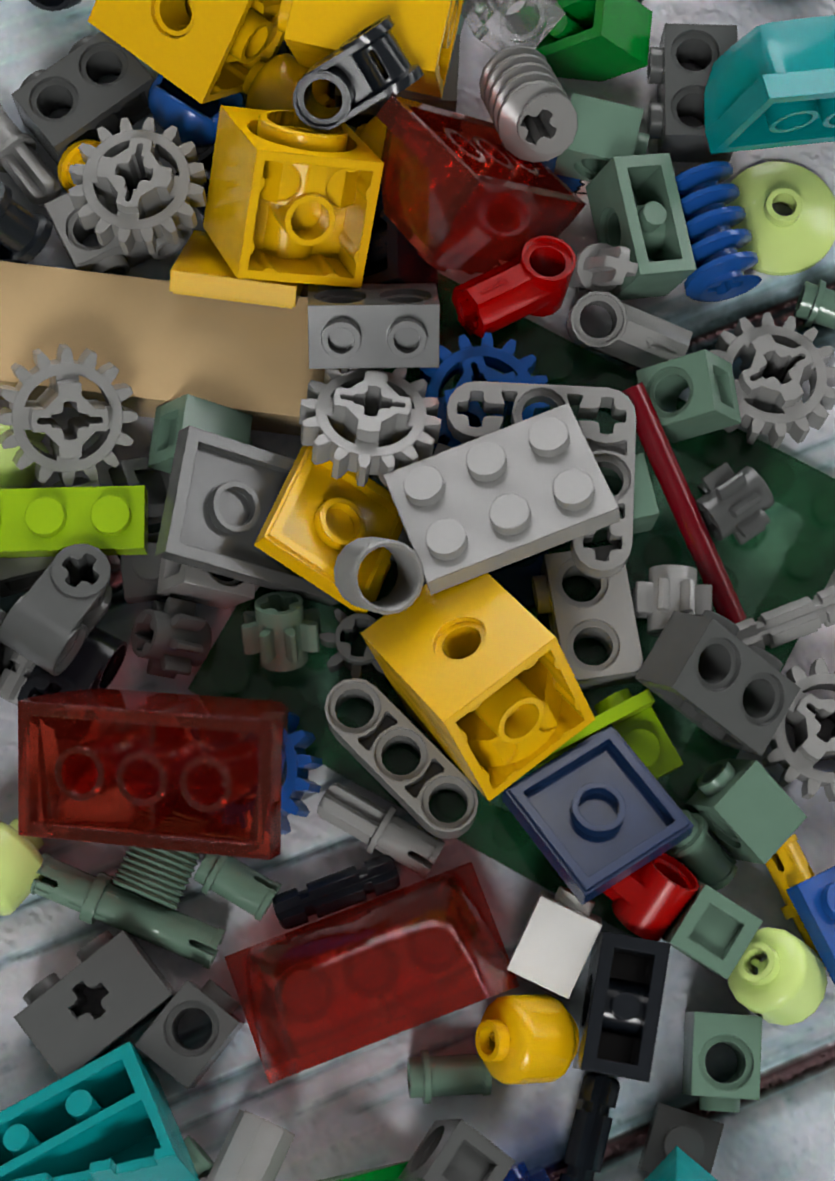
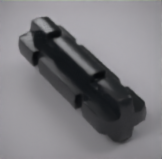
[273,854,400,929]
[559,1072,620,1181]

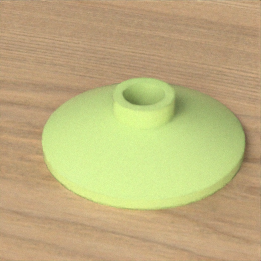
[725,161,835,276]

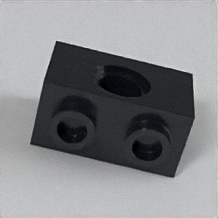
[573,931,671,1082]

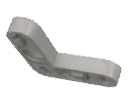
[446,381,636,579]

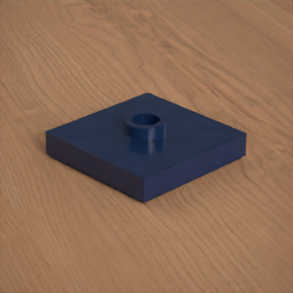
[502,724,694,905]

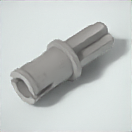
[0,104,62,207]
[569,243,638,292]
[317,783,446,879]

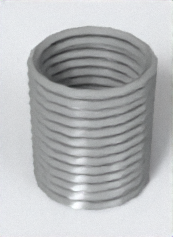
[334,536,424,615]

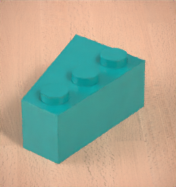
[0,1041,200,1181]

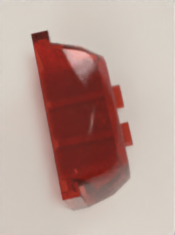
[376,95,586,275]
[18,688,289,860]
[224,862,520,1085]

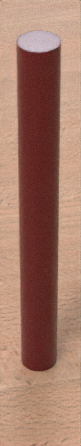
[621,382,747,624]

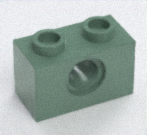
[586,153,697,301]

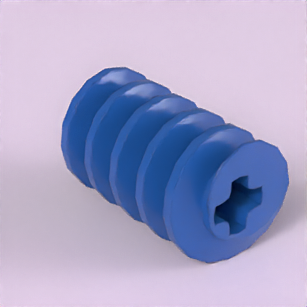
[675,161,762,302]

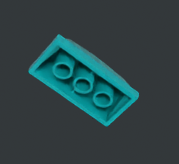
[704,15,835,154]

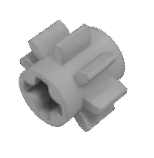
[633,564,712,637]

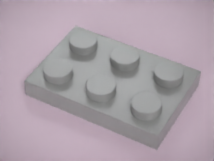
[383,403,621,595]

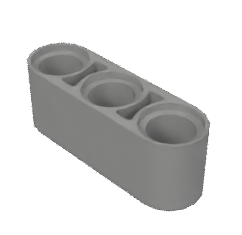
[324,678,479,840]

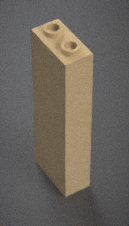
[0,261,341,436]

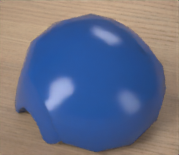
[148,73,246,148]

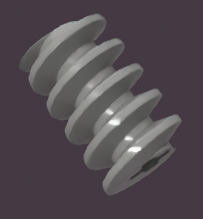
[479,45,578,163]

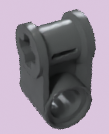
[0,544,112,676]

